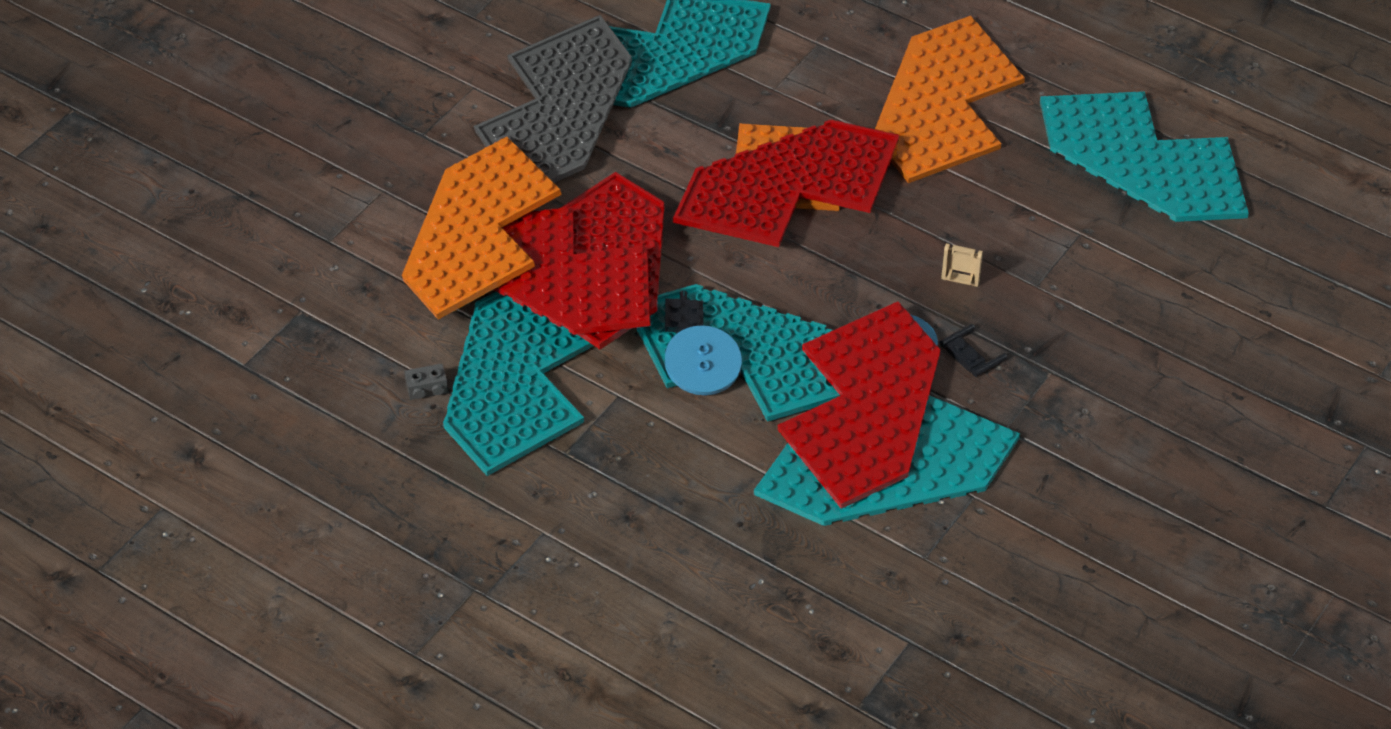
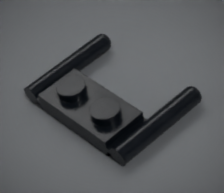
[940,323,1007,377]

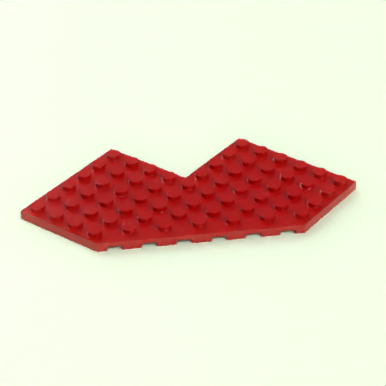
[673,120,900,247]
[561,172,665,350]
[494,207,650,335]
[778,301,940,509]

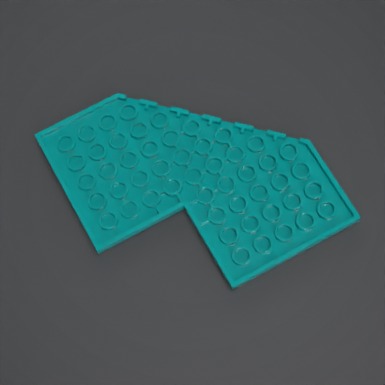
[609,0,771,108]
[1040,91,1249,222]
[636,284,840,422]
[443,292,594,476]
[754,395,1020,526]

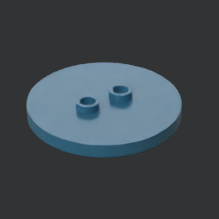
[665,326,742,395]

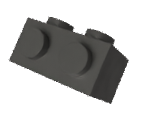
[404,364,448,400]

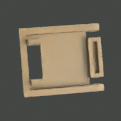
[942,243,983,287]

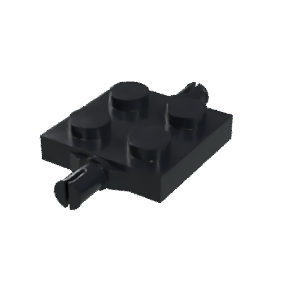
[665,290,703,333]

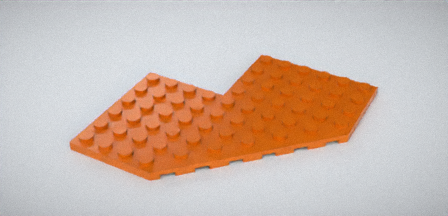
[875,16,1025,183]
[402,137,561,320]

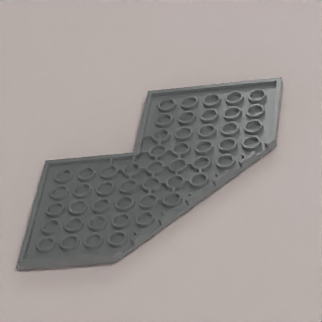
[474,15,632,183]

